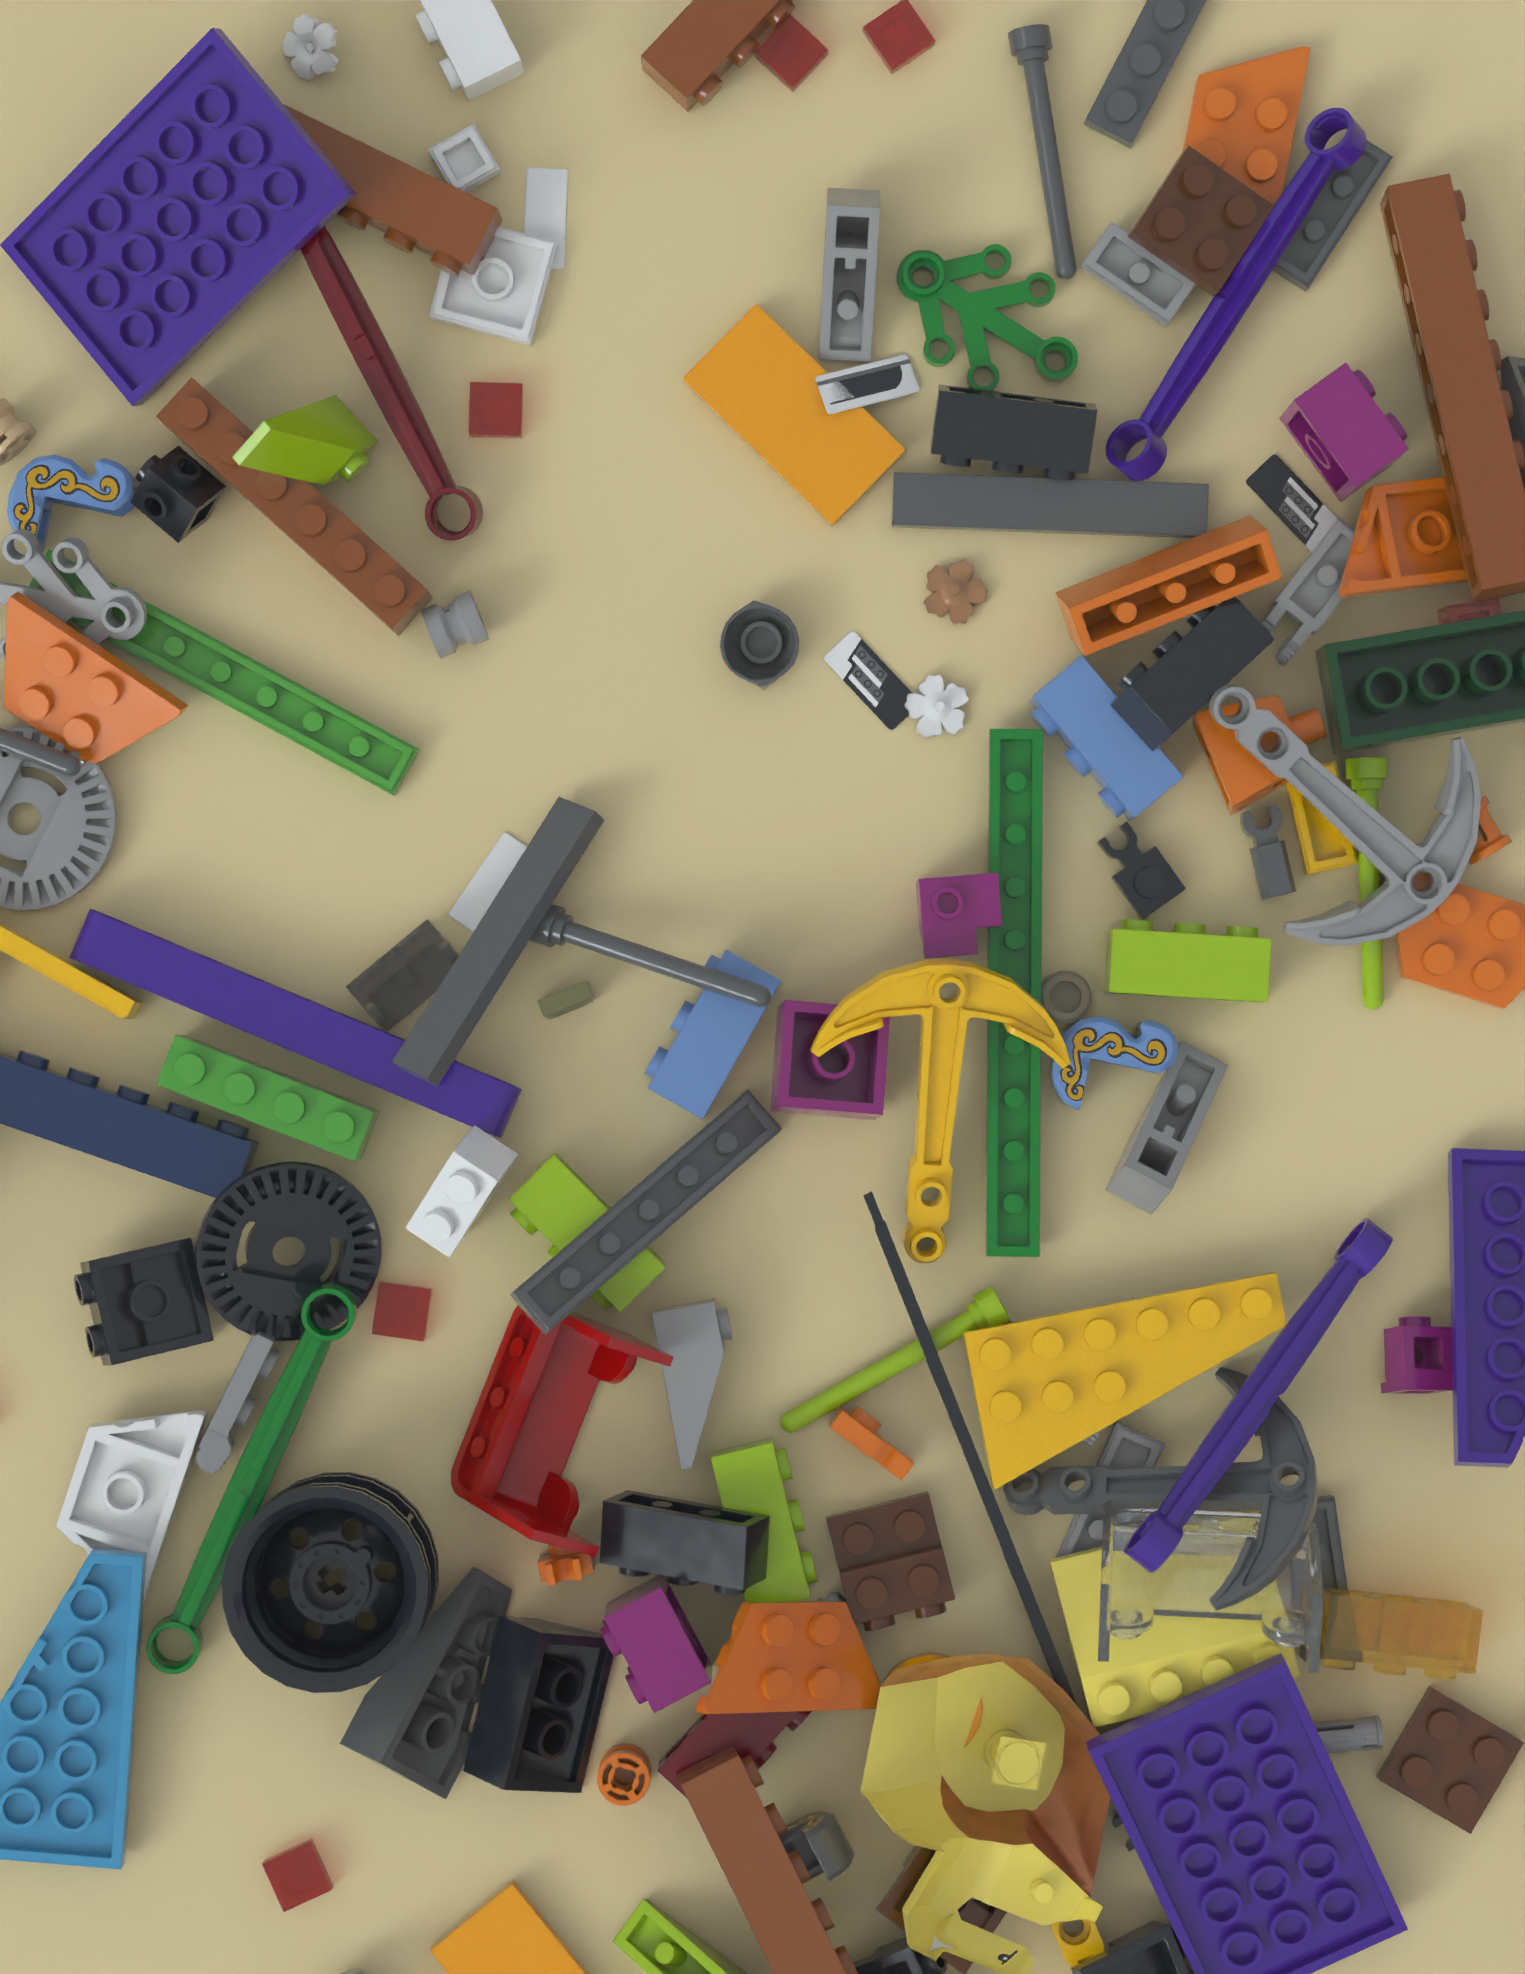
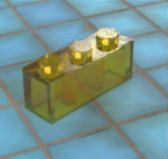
[1307,1586,1483,1681]

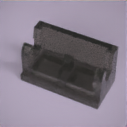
[346,919,459,1032]

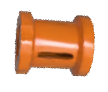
[1468,796,1512,865]

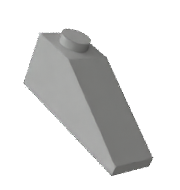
[819,188,880,362]
[1105,1041,1228,1215]
[652,1298,733,1470]

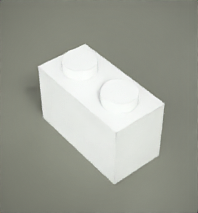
[415,0,524,101]
[406,1125,518,1258]

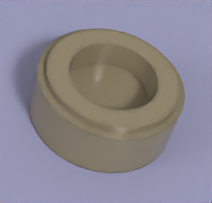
[1041,971,1092,1023]

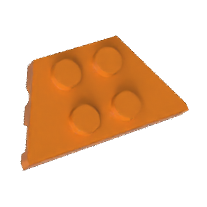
[1183,46,1310,205]
[1339,477,1467,598]
[3,592,188,764]
[1395,872,1525,1009]
[696,1601,881,1714]

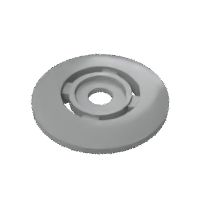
[0,727,117,911]

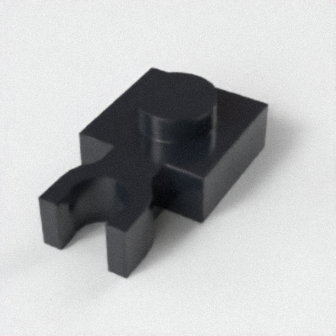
[1097,821,1186,920]

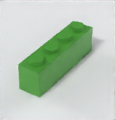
[156,1035,380,1162]

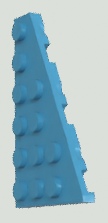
[0,1548,147,1869]

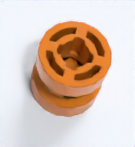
[597,1743,651,1806]

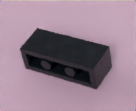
[930,384,1097,480]
[1110,597,1275,751]
[600,1490,770,1595]

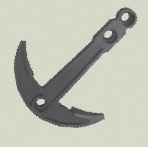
[1004,1367,1319,1611]

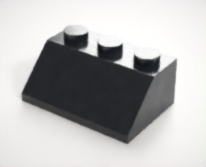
[463,1616,614,1793]

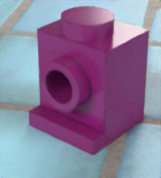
[1381,1316,1453,1394]

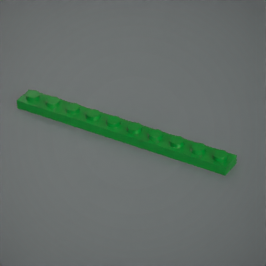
[986,729,1043,1257]

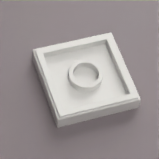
[429,227,558,346]

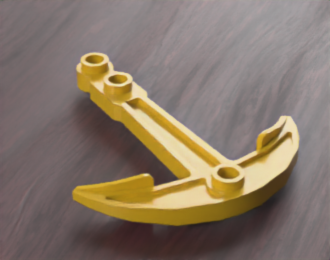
[810,959,1071,1263]

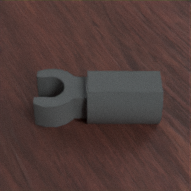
[1240,804,1297,900]

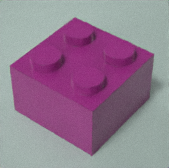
[1279,363,1409,502]
[770,1000,890,1120]
[600,1575,713,1713]

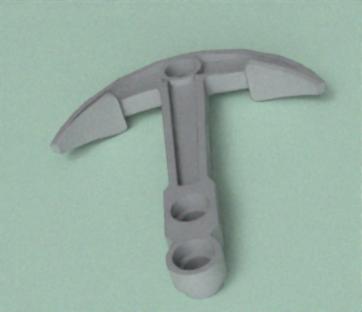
[1209,685,1481,946]

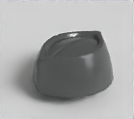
[720,601,799,690]

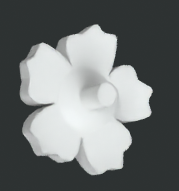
[282,14,339,80]
[904,674,969,738]

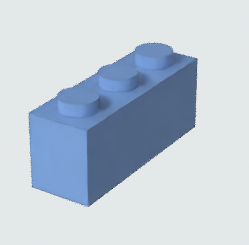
[1029,655,1183,821]
[644,950,781,1119]

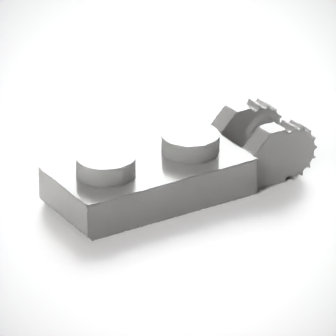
[1260,519,1355,665]
[195,1331,280,1474]

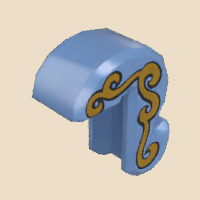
[7,454,138,553]
[1049,1016,1178,1110]

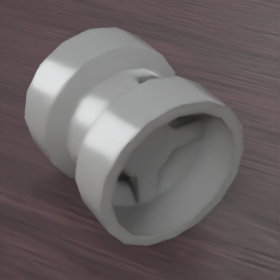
[421,590,489,659]

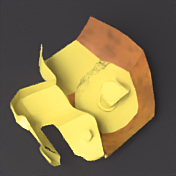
[860,1653,1110,1974]

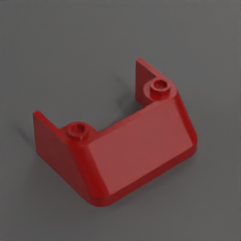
[451,1305,674,1557]

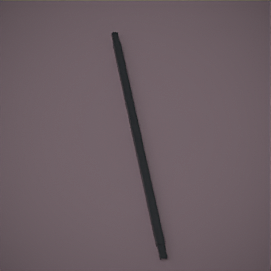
[863,1191,1078,1707]

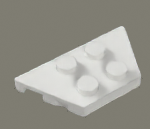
[56,1410,208,1603]

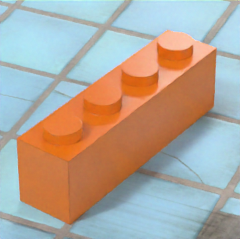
[1055,515,1282,656]

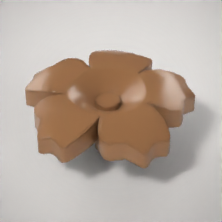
[924,560,988,625]

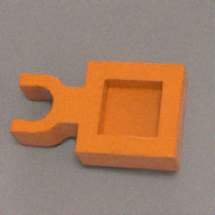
[829,1406,914,1481]
[537,1545,596,1586]

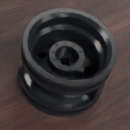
[222,1472,439,1693]

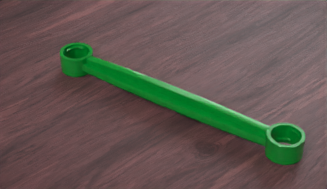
[146,1284,357,1674]

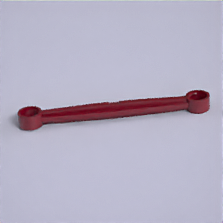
[301,225,483,541]

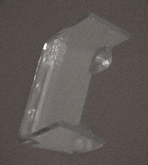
[1098,1509,1323,1673]

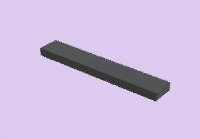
[892,472,1209,538]
[392,797,604,1087]
[510,1090,782,1335]

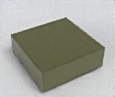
[537,981,596,1020]

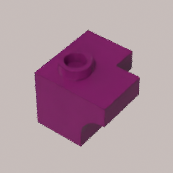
[916,873,1002,959]

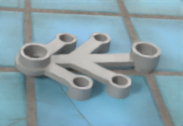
[0,529,147,661]

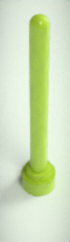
[1345,757,1388,1010]
[780,1285,1012,1433]

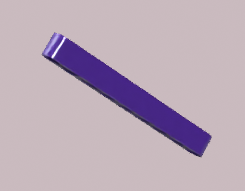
[69,909,522,1138]

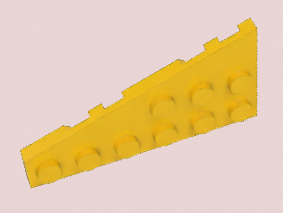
[963,1272,1287,1490]

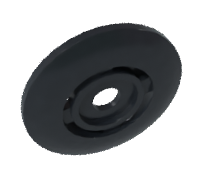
[195,1162,382,1341]

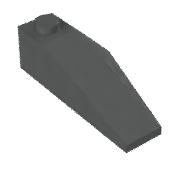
[340,1567,512,1799]

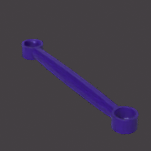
[1106,108,1367,481]
[1124,1218,1393,1573]

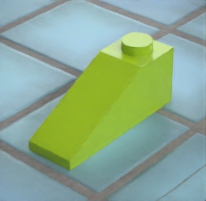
[232,395,378,486]
[612,1899,748,1974]

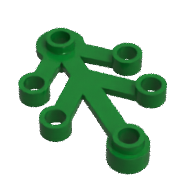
[897,244,1078,391]

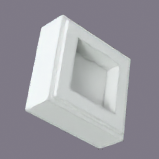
[428,124,501,193]

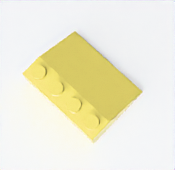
[1049,1510,1300,1728]

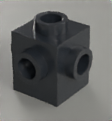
[130,446,226,543]

